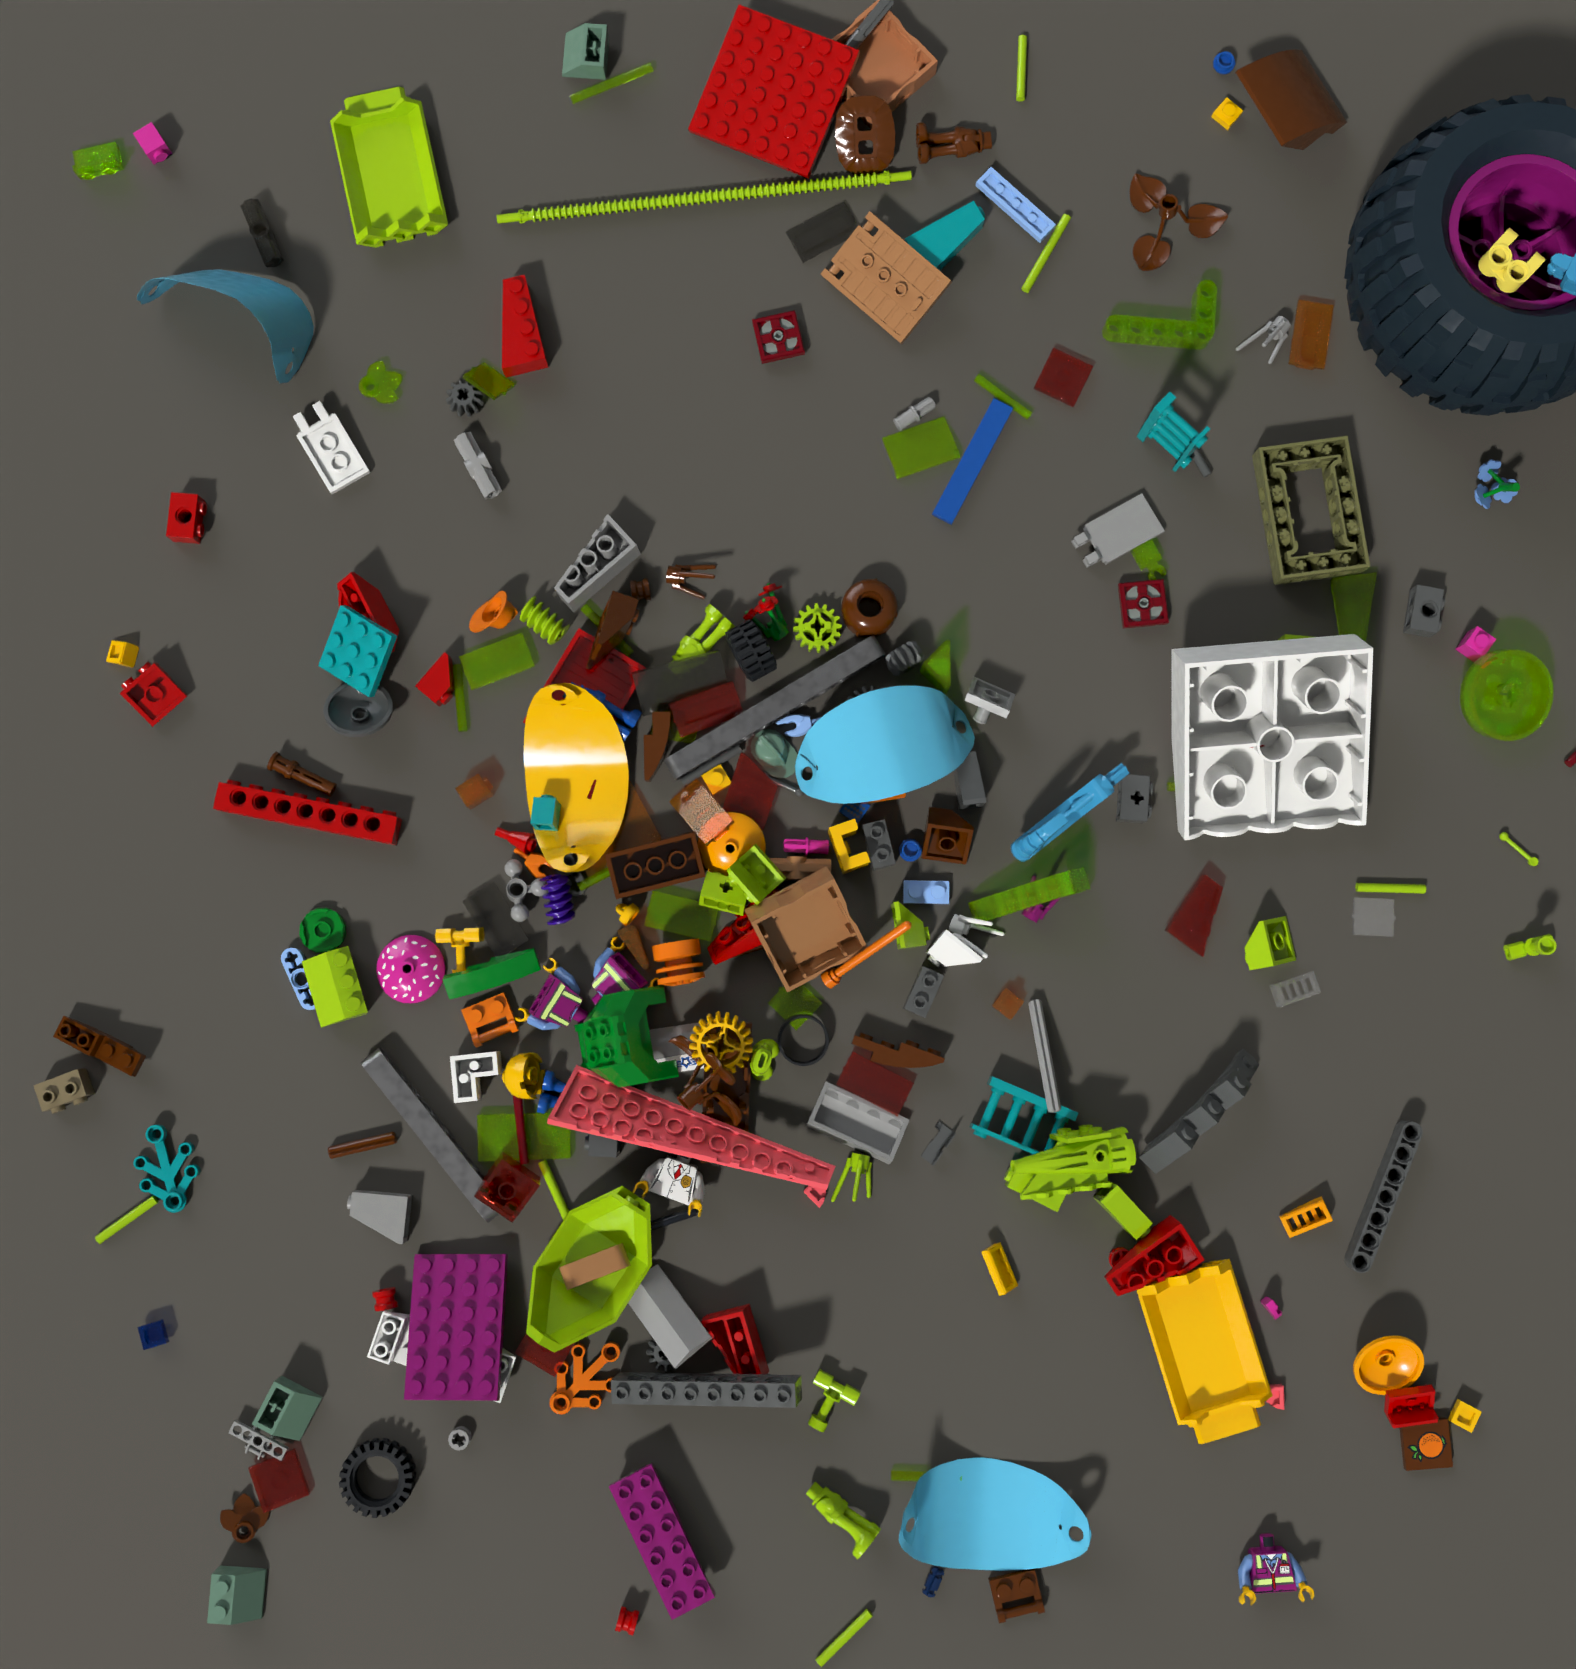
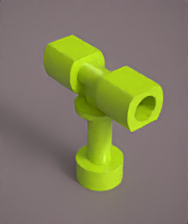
[1503,934,1557,961]
[808,1369,861,1432]

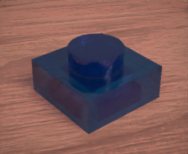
[137,1319,169,1350]

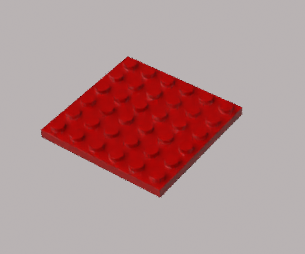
[688,5,860,179]

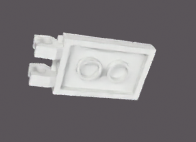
[293,401,371,495]

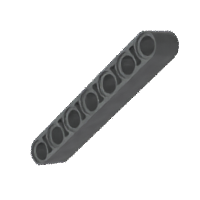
[1344,1120,1423,1273]

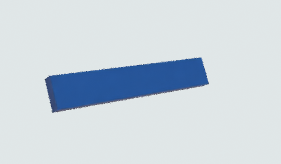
[932,398,1013,525]

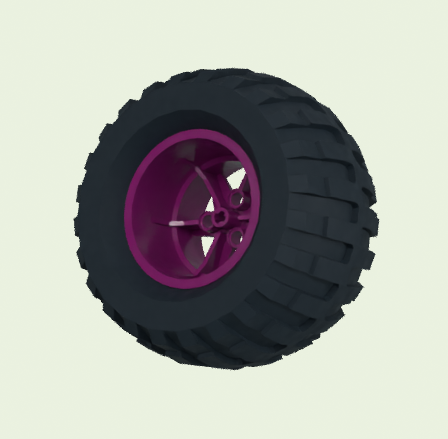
[1344,94,1576,416]

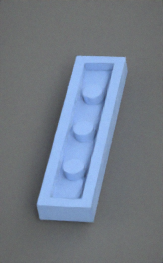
[975,167,1056,243]

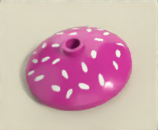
[376,935,446,1004]

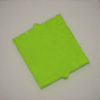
[463,362,515,400]
[768,985,822,1031]

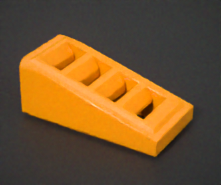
[1279,1196,1333,1238]

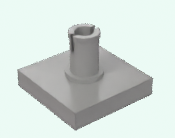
[964,677,1015,724]

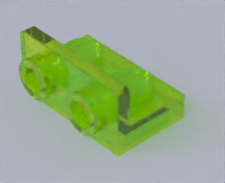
[72,141,124,180]

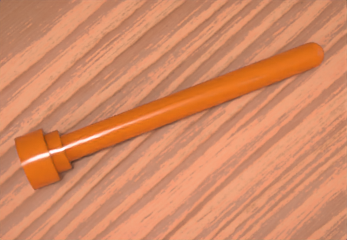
[821,921,912,989]

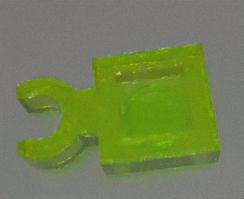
[1131,539,1167,580]

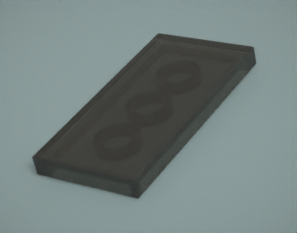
[632,650,731,716]

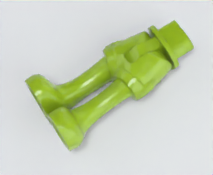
[667,604,735,678]
[750,1039,780,1081]
[806,1482,881,1560]

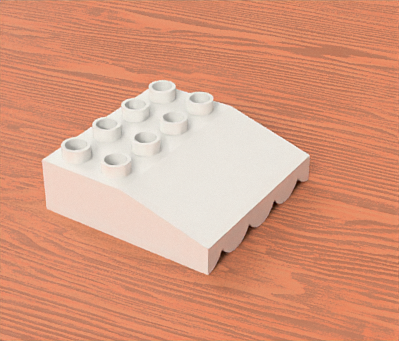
[1172,634,1373,840]

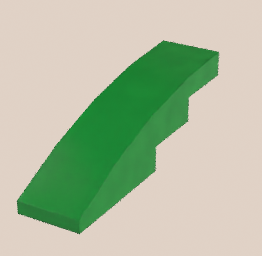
[442,948,541,1000]

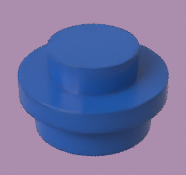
[1213,51,1235,74]
[899,839,922,862]

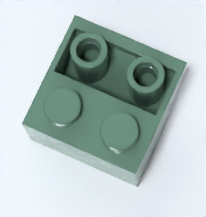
[562,23,609,80]
[252,1376,323,1441]

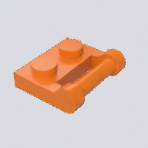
[461,992,519,1048]

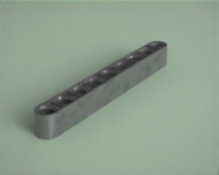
[361,1047,507,1223]

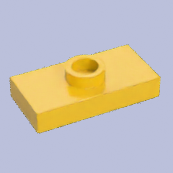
[981,1242,1018,1296]

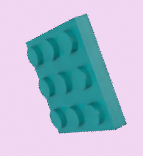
[318,605,397,697]

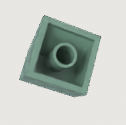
[207,1565,267,1625]

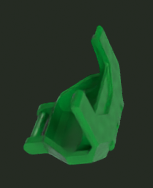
[574,985,679,1087]

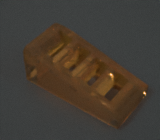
[617,925,651,970]

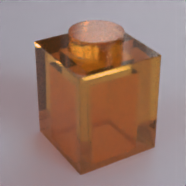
[455,774,494,810]

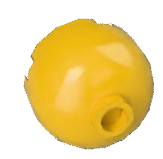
[502,1052,545,1099]

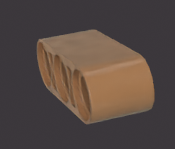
[559,1243,631,1290]

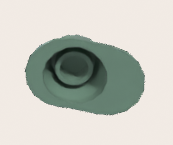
[750,729,798,778]

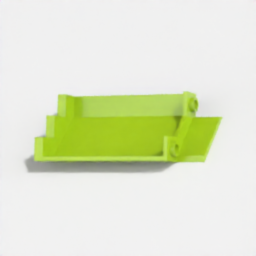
[330,87,448,248]

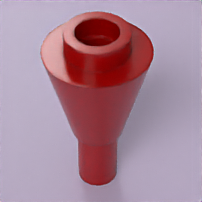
[495,827,537,854]

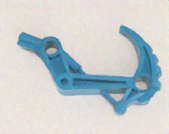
[1010,763,1130,862]

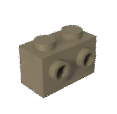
[34,1068,95,1114]

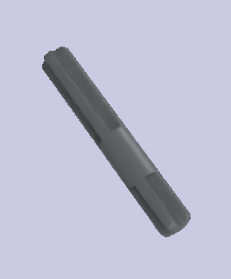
[844,0,894,49]

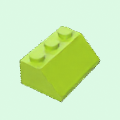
[302,946,368,1028]

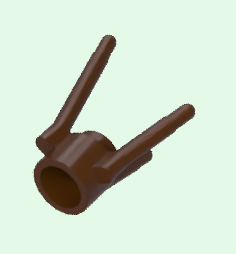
[666,564,716,599]

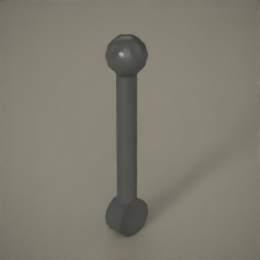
[760,772,804,797]

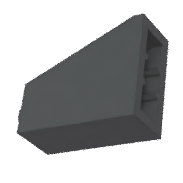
[953,751,986,810]

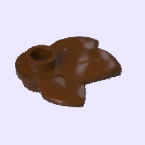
[220,1493,269,1543]

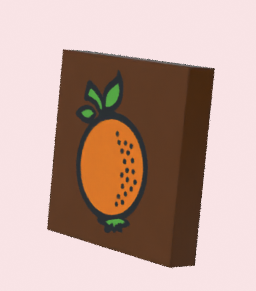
[1400,1417,1453,1471]

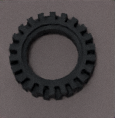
[339,1438,416,1518]

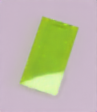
[459,633,535,690]
[644,890,718,942]

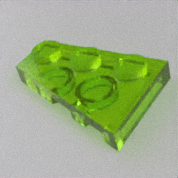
[1330,572,1377,641]

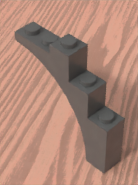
[1139,1049,1260,1174]

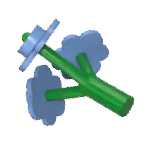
[1475,459,1520,509]

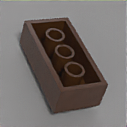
[605,831,706,899]

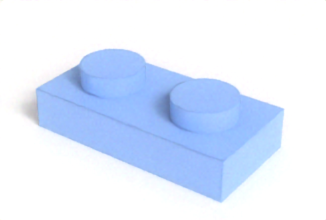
[903,880,949,904]

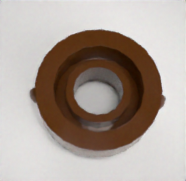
[841,578,898,638]

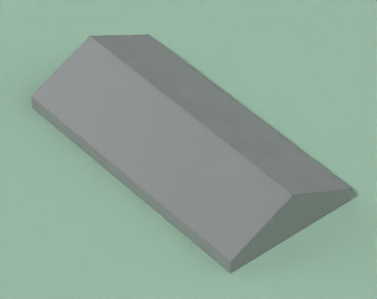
[628,1264,712,1369]

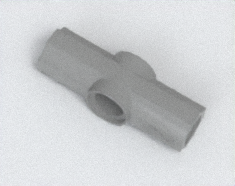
[454,432,502,500]

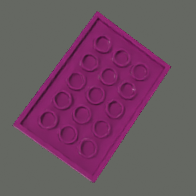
[404,1254,508,1401]

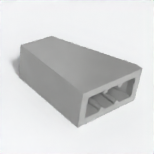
[347,1190,412,1244]

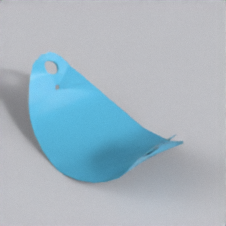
[795,686,975,804]
[899,1457,1092,1571]

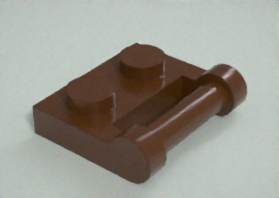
[988,1569,1045,1624]

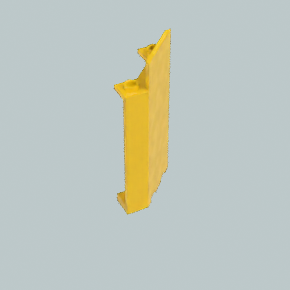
[1137,1259,1273,1444]

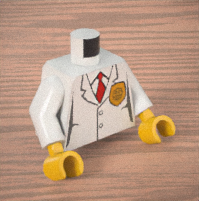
[633,1155,705,1217]

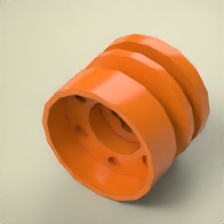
[652,938,705,987]

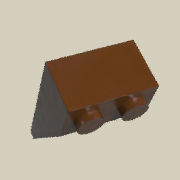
[586,591,640,670]

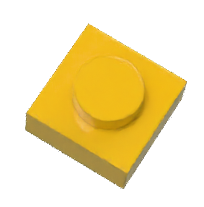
[1211,97,1243,130]
[701,764,732,795]
[1448,1399,1482,1433]

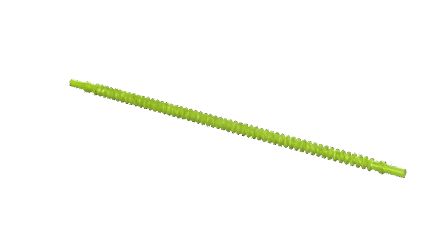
[496,171,912,224]

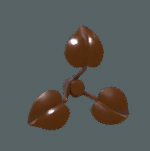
[1130,173,1228,271]
[668,1035,742,1127]

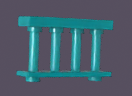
[1136,391,1211,472]
[969,1076,1078,1154]

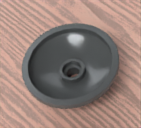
[323,683,393,737]

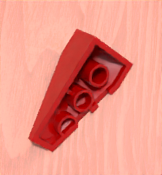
[1104,1215,1205,1296]

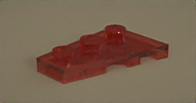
[1164,874,1223,957]

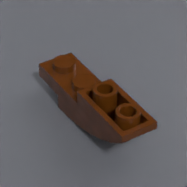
[53,1016,146,1077]
[851,1032,945,1068]

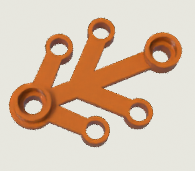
[550,1341,621,1415]

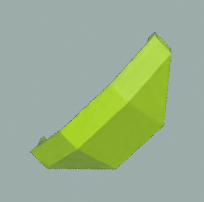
[526,1186,652,1353]

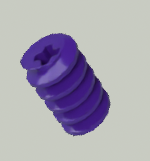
[540,874,575,925]

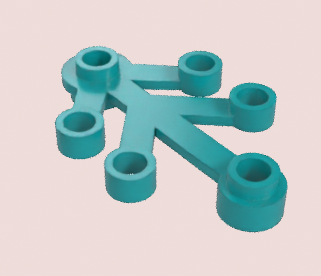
[133,1124,200,1213]

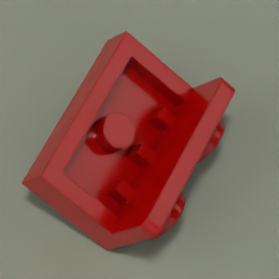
[1384,1384,1438,1428]

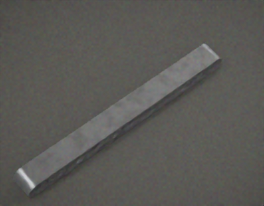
[664,635,886,780]

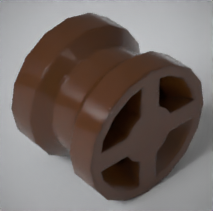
[630,578,651,602]

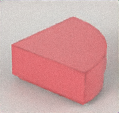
[803,1186,826,1208]
[1266,1384,1285,1410]

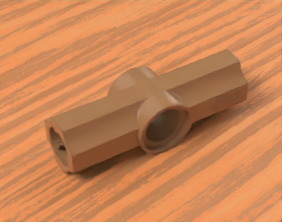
[769,856,831,881]

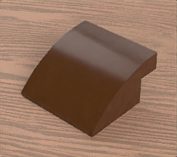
[1235,49,1347,150]

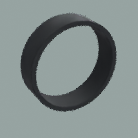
[778,1014,829,1066]

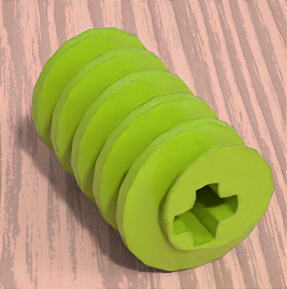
[520,596,570,645]

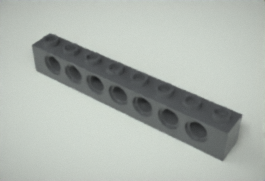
[611,1372,802,1408]

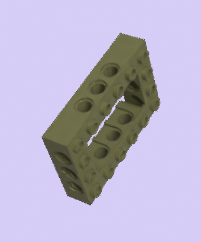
[1252,436,1370,585]

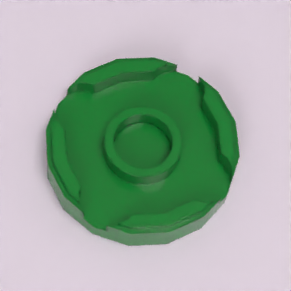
[299,908,346,953]

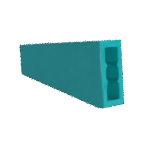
[905,201,985,271]

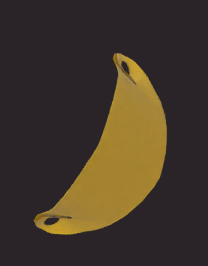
[524,683,629,873]

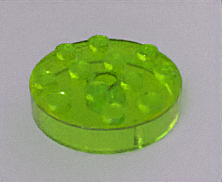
[1460,649,1553,741]

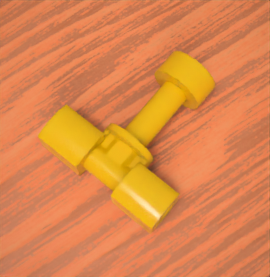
[435,927,485,973]

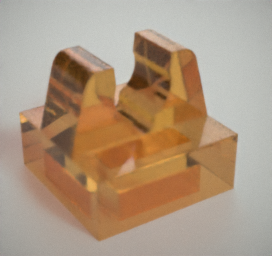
[992,988,1024,1020]

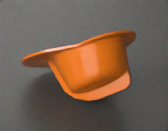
[469,591,518,633]

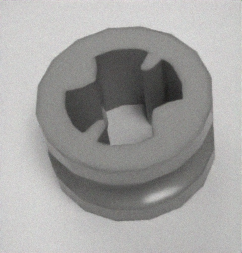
[448,1426,472,1451]

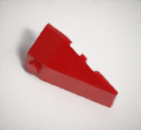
[707,887,780,965]

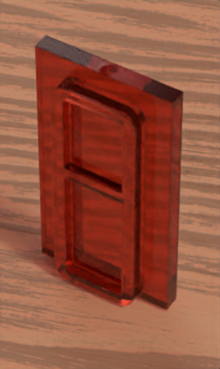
[669,681,743,737]
[836,1052,914,1116]

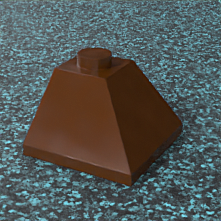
[921,807,974,865]

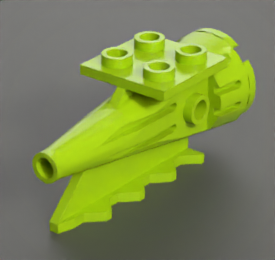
[1010,1125,1136,1200]

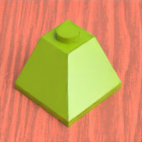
[891,901,930,950]
[1244,916,1296,970]

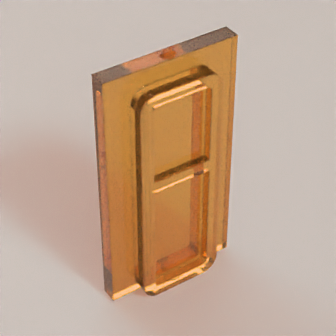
[1288,300,1334,370]
[669,778,735,846]

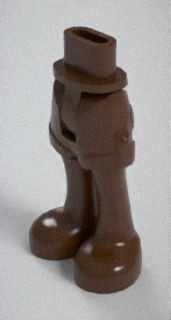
[916,122,992,164]

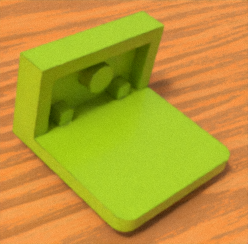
[727,844,786,905]

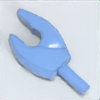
[776,714,821,737]

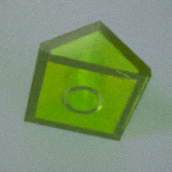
[920,640,951,694]

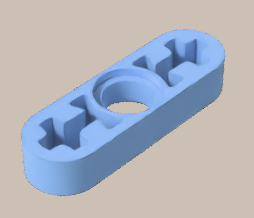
[281,948,315,1010]

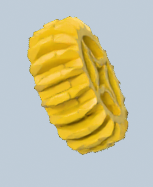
[689,1011,753,1073]

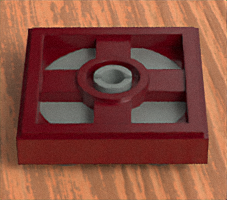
[752,310,805,364]
[1118,579,1169,629]

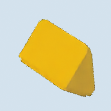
[106,640,139,668]

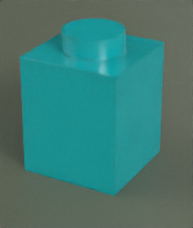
[530,795,561,831]

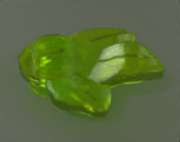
[359,361,403,404]

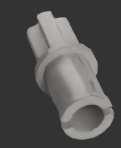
[893,397,936,431]

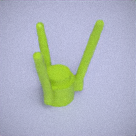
[831,1153,872,1202]

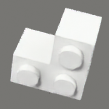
[450,1051,503,1103]

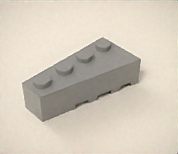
[554,514,641,612]

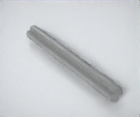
[1028,999,1061,1113]

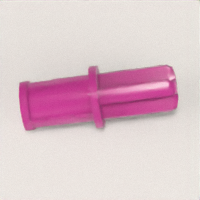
[783,837,829,855]

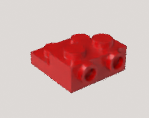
[120,661,187,727]

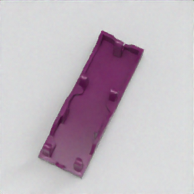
[609,1463,716,1620]

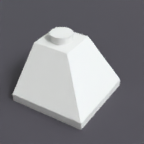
[926,929,983,967]

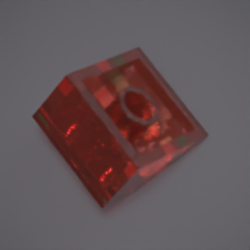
[474,1152,540,1223]

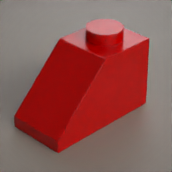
[415,652,454,707]

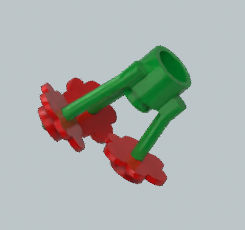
[743,583,789,641]

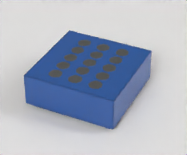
[839,803,870,825]

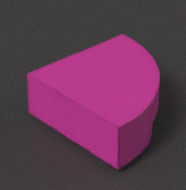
[1260,1297,1282,1320]

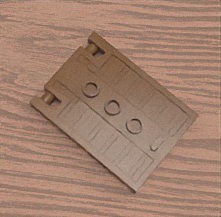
[821,211,952,344]

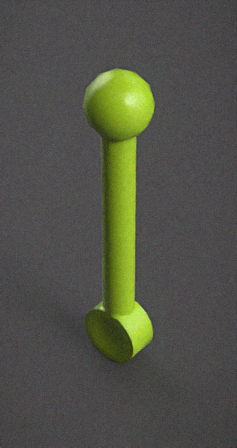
[1499,832,1538,866]

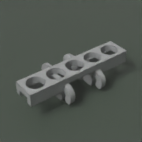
[229,1420,289,1461]

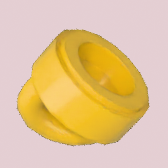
[615,903,640,926]

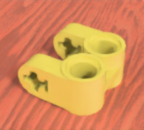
[1478,227,1546,293]

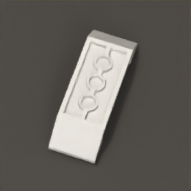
[367,1311,517,1403]

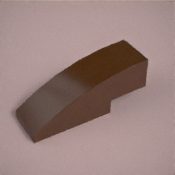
[644,712,672,782]

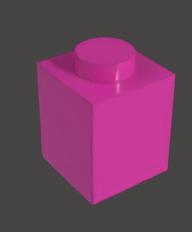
[133,122,172,164]
[1456,626,1496,662]

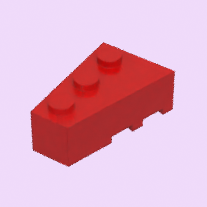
[700,1303,769,1374]

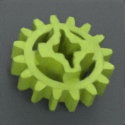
[793,603,842,653]

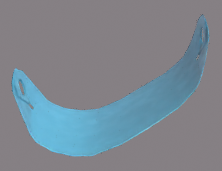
[137,269,314,384]

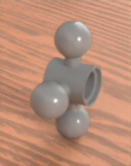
[504,859,548,922]

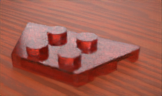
[721,752,778,830]

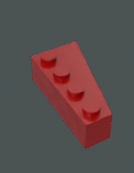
[502,274,548,378]

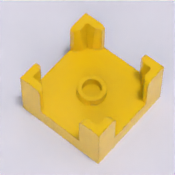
[828,819,870,874]

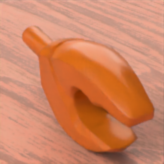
[513,848,555,879]

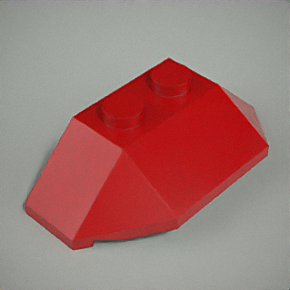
[337,572,399,654]

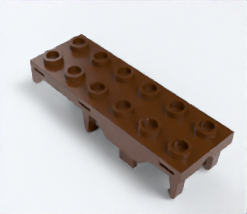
[701,1021,752,1163]

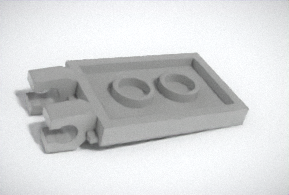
[1071,493,1164,568]

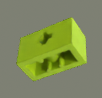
[699,871,747,916]

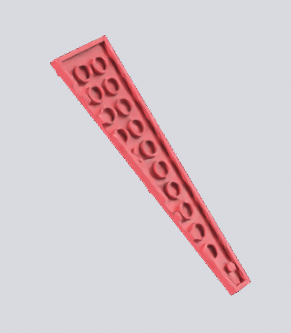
[547,1065,836,1190]

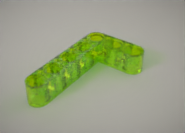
[1102,280,1217,350]
[968,867,1091,925]

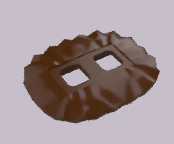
[835,95,895,175]

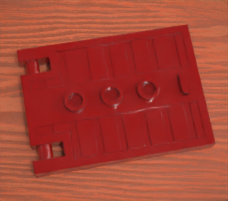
[523,628,647,724]

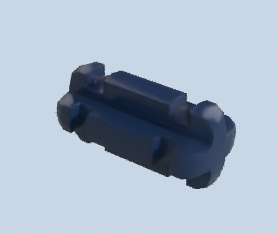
[922,1566,944,1597]

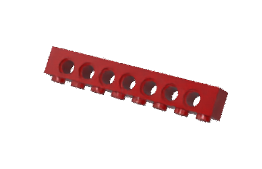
[213,780,402,845]

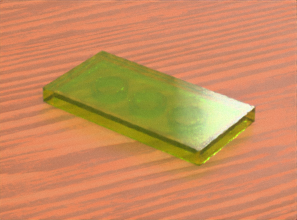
[477,1112,571,1162]

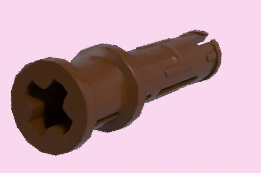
[267,752,337,797]

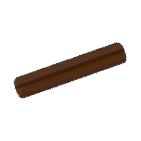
[328,1132,397,1159]

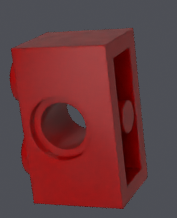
[166,492,207,544]

